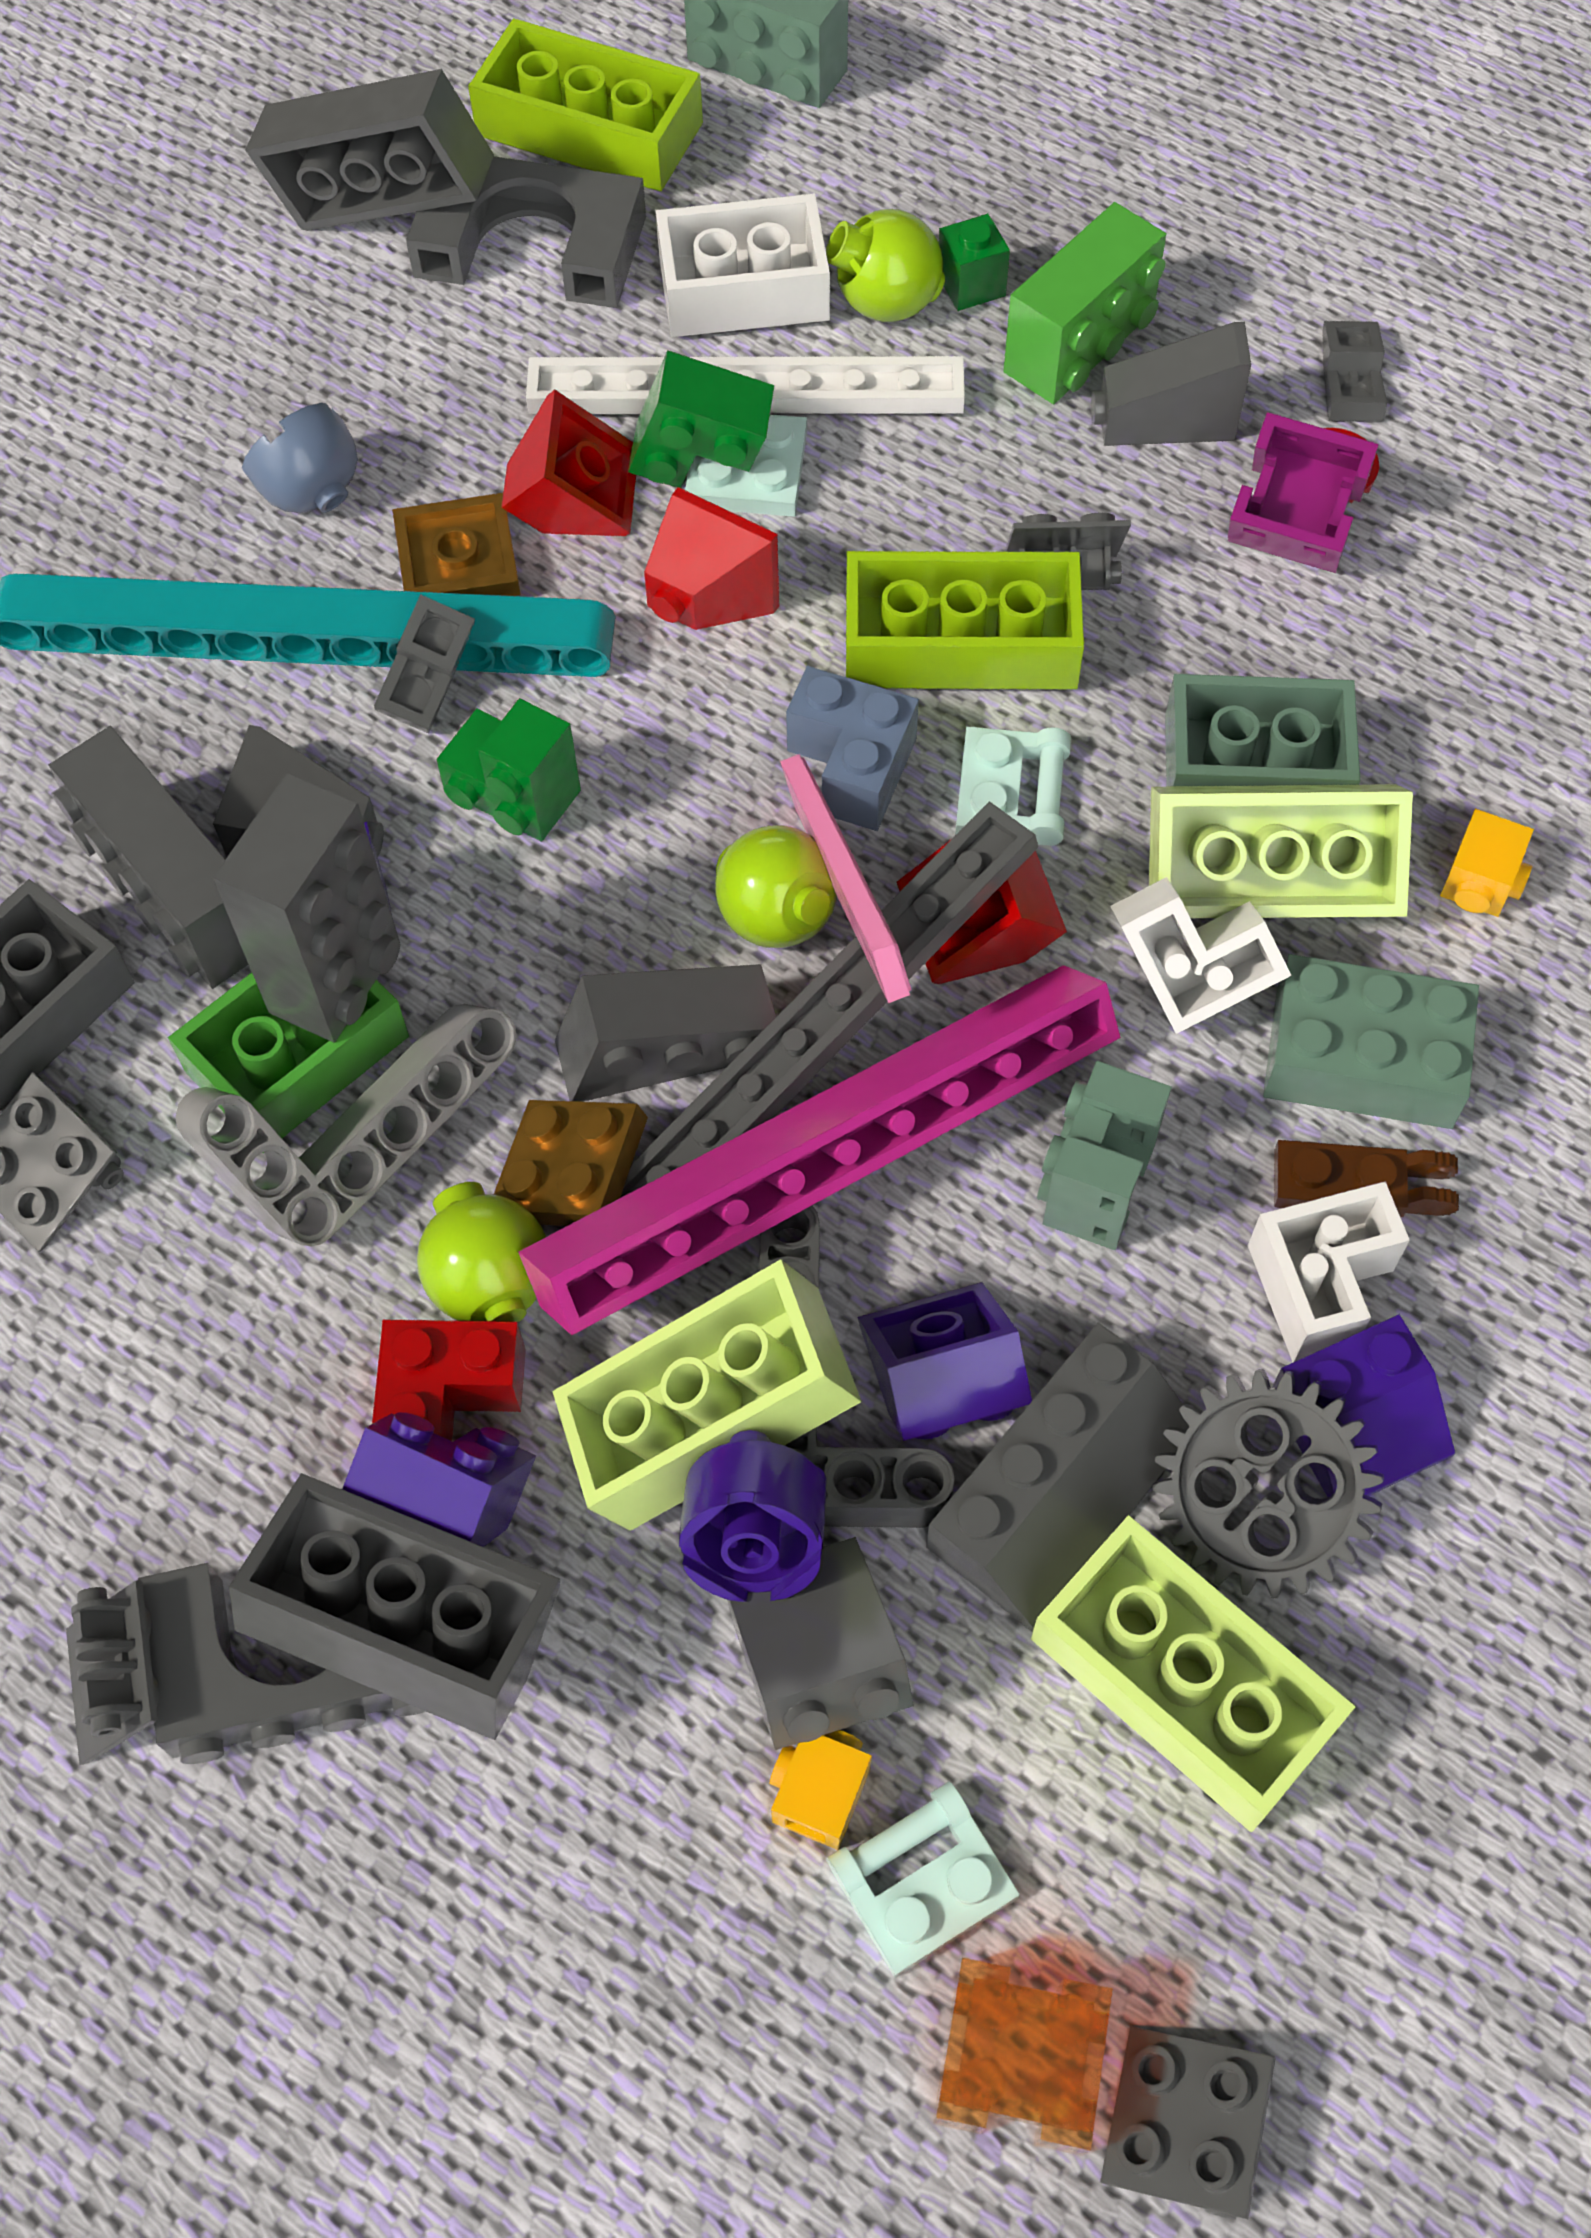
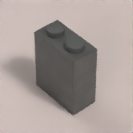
[727,1537,914,1750]

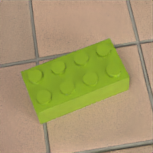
[468,18,703,192]
[846,551,1084,689]

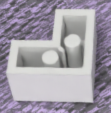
[1110,877,1291,1034]
[1248,1182,1410,1362]

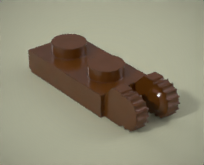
[1274,1140,1459,1217]

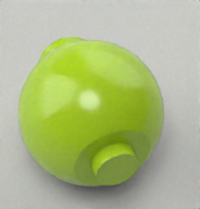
[826,209,945,322]
[715,825,837,948]
[417,1181,546,1322]

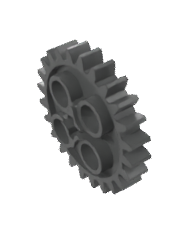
[1153,1369,1384,1598]

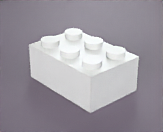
[656,194,830,337]

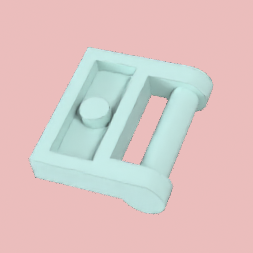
[955,727,1071,846]
[826,1781,1020,1978]

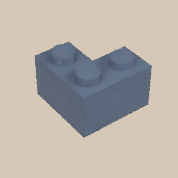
[786,666,919,831]

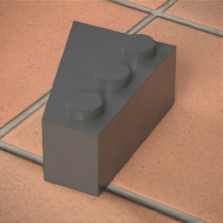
[555,964,777,1102]

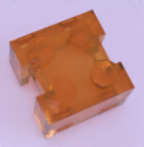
[933,1958,1113,2156]

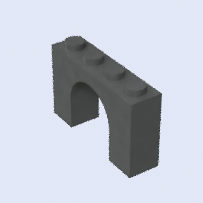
[406,156,646,308]
[138,1563,426,1764]

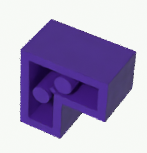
[342,1412,536,1547]

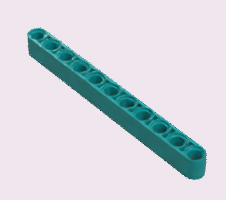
[0,574,616,677]

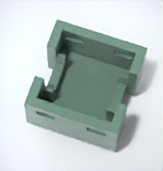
[1037,1061,1172,1251]

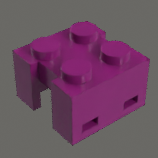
[1227,412,1379,573]

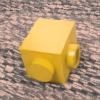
[1440,808,1534,917]
[769,1730,872,1850]

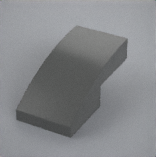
[1322,321,1387,422]
[374,594,475,734]

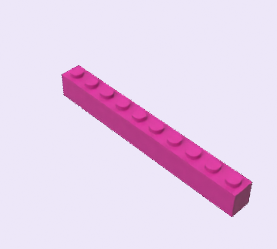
[518,965,1121,1335]

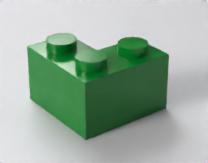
[628,350,774,487]
[436,698,581,842]

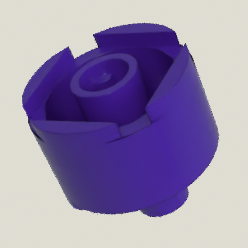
[679,1430,826,1602]

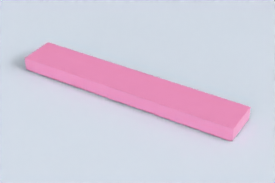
[780,754,912,1003]

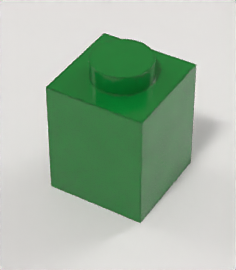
[938,213,1010,311]

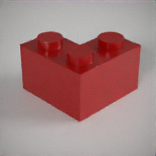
[372,1319,526,1441]

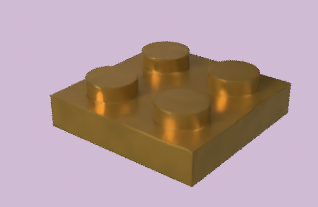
[392,493,521,596]
[494,1100,648,1226]

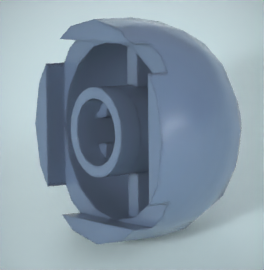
[242,402,358,513]

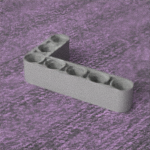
[176,1003,517,1247]

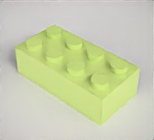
[1149,784,1413,918]
[552,1259,862,1531]
[1031,1515,1355,1833]

